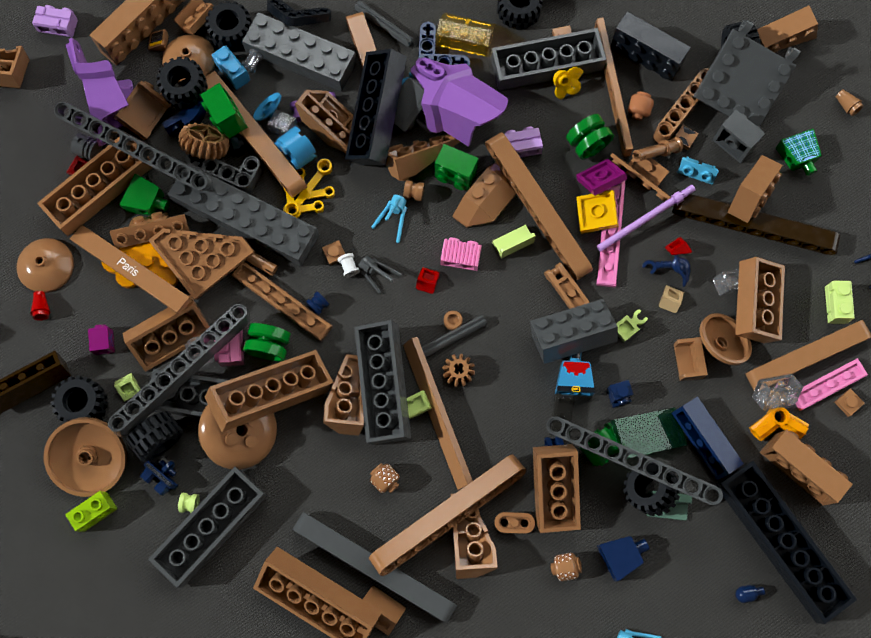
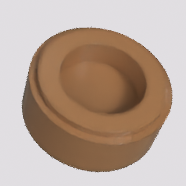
[444,311,463,331]

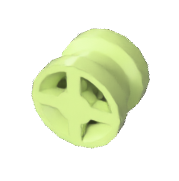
[178,492,200,513]

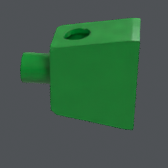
[120,174,170,216]

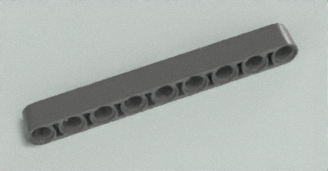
[54,102,212,191]
[108,304,250,437]
[546,416,723,505]
[292,512,457,623]

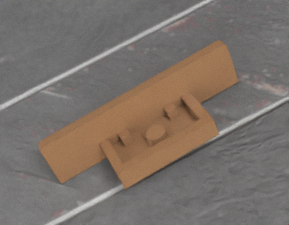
[610,153,671,201]
[110,212,189,249]

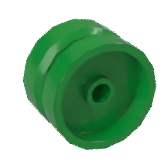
[566,114,614,160]
[242,323,291,362]

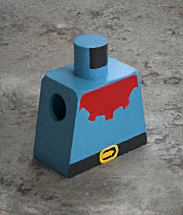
[555,353,595,396]

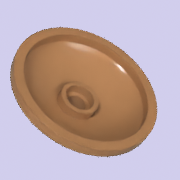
[162,34,215,83]
[17,238,74,293]
[700,313,752,365]

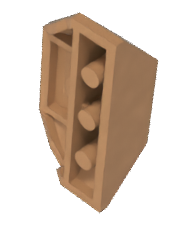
[295,90,354,153]
[452,162,516,228]

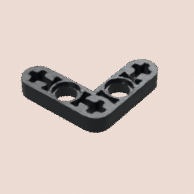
[267,0,332,26]

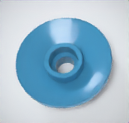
[253,93,282,121]

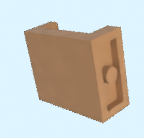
[113,81,171,140]

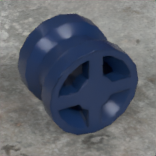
[305,291,330,315]

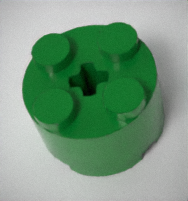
[578,422,625,466]

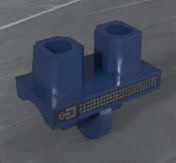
[140,460,179,496]

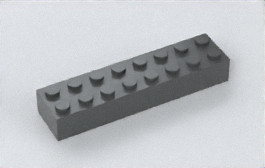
[167,163,319,266]

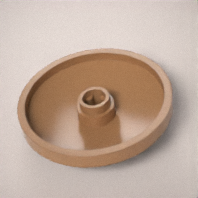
[44,417,127,497]

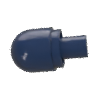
[735,585,765,603]

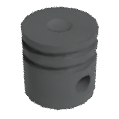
[71,133,102,160]

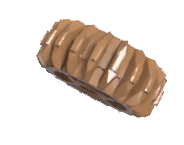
[178,123,229,160]

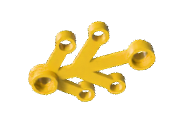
[283,159,335,218]

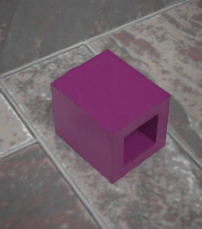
[88,324,115,355]

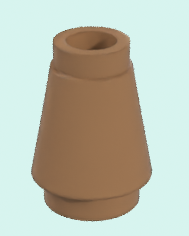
[835,89,864,116]

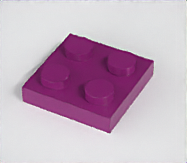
[576,159,627,196]

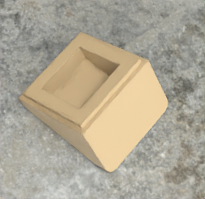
[659,285,684,313]

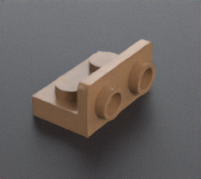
[174,0,214,34]

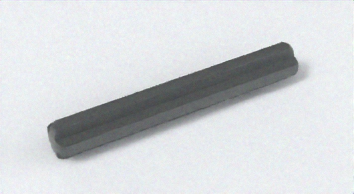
[355,1,413,47]
[422,315,487,357]

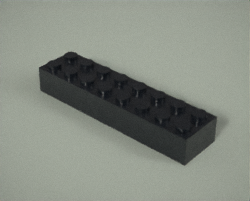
[715,461,857,624]

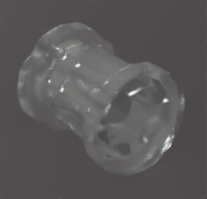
[241,49,264,73]

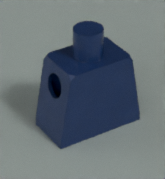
[597,536,650,581]

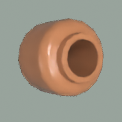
[627,92,654,120]

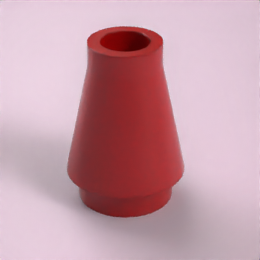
[30,291,51,321]

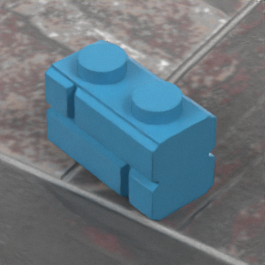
[211,45,250,90]

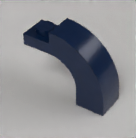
[162,78,206,136]

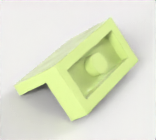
[492,225,536,259]

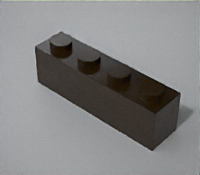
[0,351,71,414]

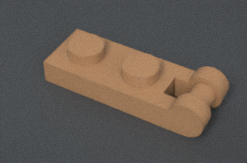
[544,263,590,309]

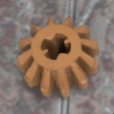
[442,354,475,387]

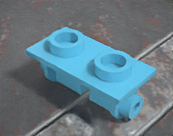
[677,156,719,185]

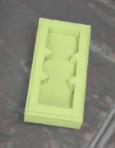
[407,390,432,420]

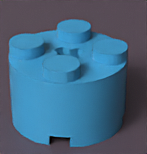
[274,126,317,170]

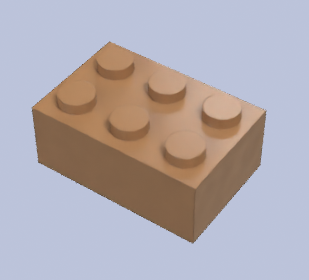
[727,155,783,223]

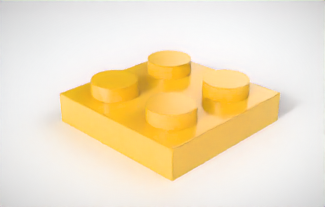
[577,190,619,233]

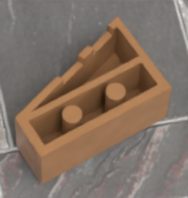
[757,6,818,53]
[0,46,30,88]

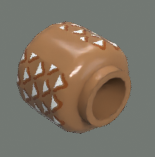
[370,463,400,493]
[551,552,582,582]

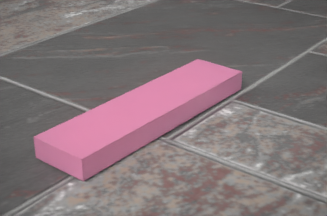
[790,358,868,411]

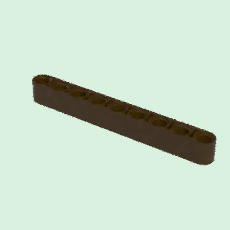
[672,194,840,255]

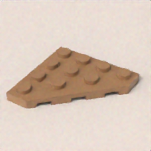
[148,228,255,300]

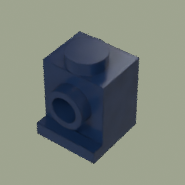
[606,380,634,408]

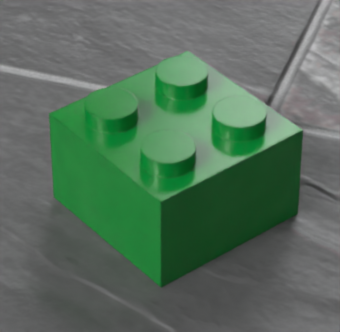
[200,83,248,139]
[435,144,478,191]

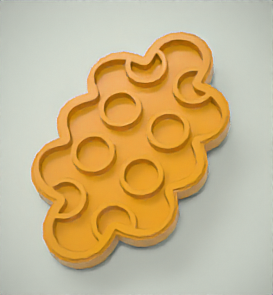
[102,242,179,289]

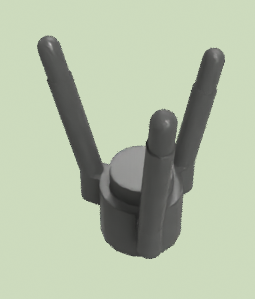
[358,255,402,294]

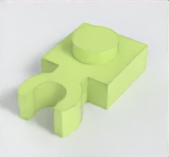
[616,309,648,342]

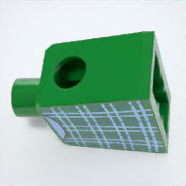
[775,129,821,176]

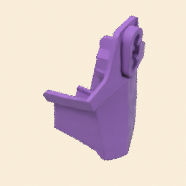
[66,38,133,146]
[411,58,508,146]

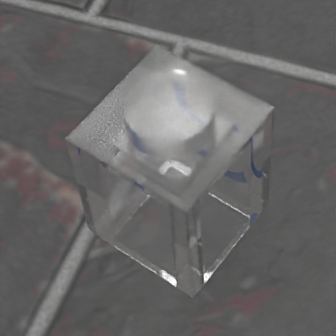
[268,109,299,137]

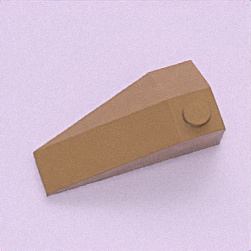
[386,134,460,181]
[323,354,364,436]

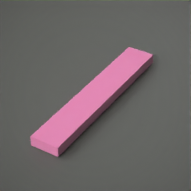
[596,180,626,288]

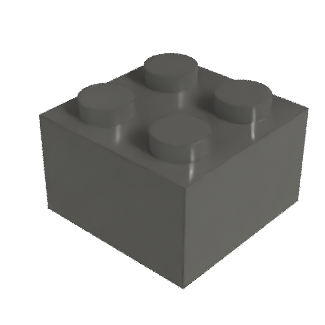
[713,110,765,163]

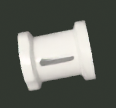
[338,253,360,278]

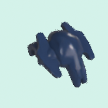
[642,254,690,287]

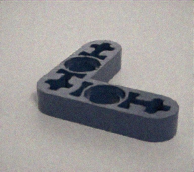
[418,22,470,67]

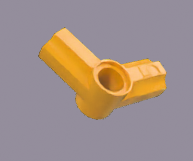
[749,408,809,441]

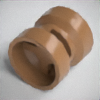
[403,180,425,201]

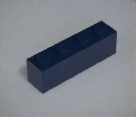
[672,396,744,480]

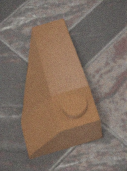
[451,493,498,579]

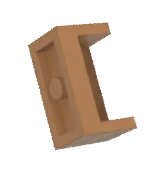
[674,337,708,381]

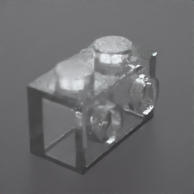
[752,374,803,410]

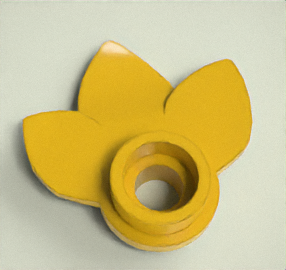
[553,67,584,100]

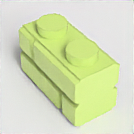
[825,281,855,324]

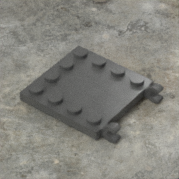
[693,20,800,127]

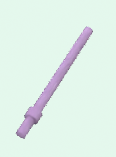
[597,185,696,252]

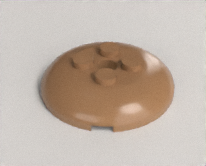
[198,405,277,470]

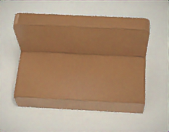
[363,586,406,636]

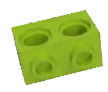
[65,491,118,532]

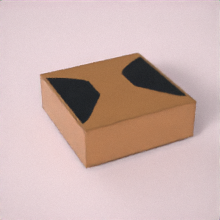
[675,125,699,150]

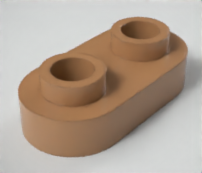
[494,512,535,534]

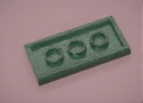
[610,407,687,459]

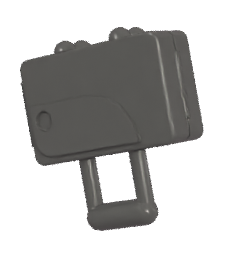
[394,78,432,134]

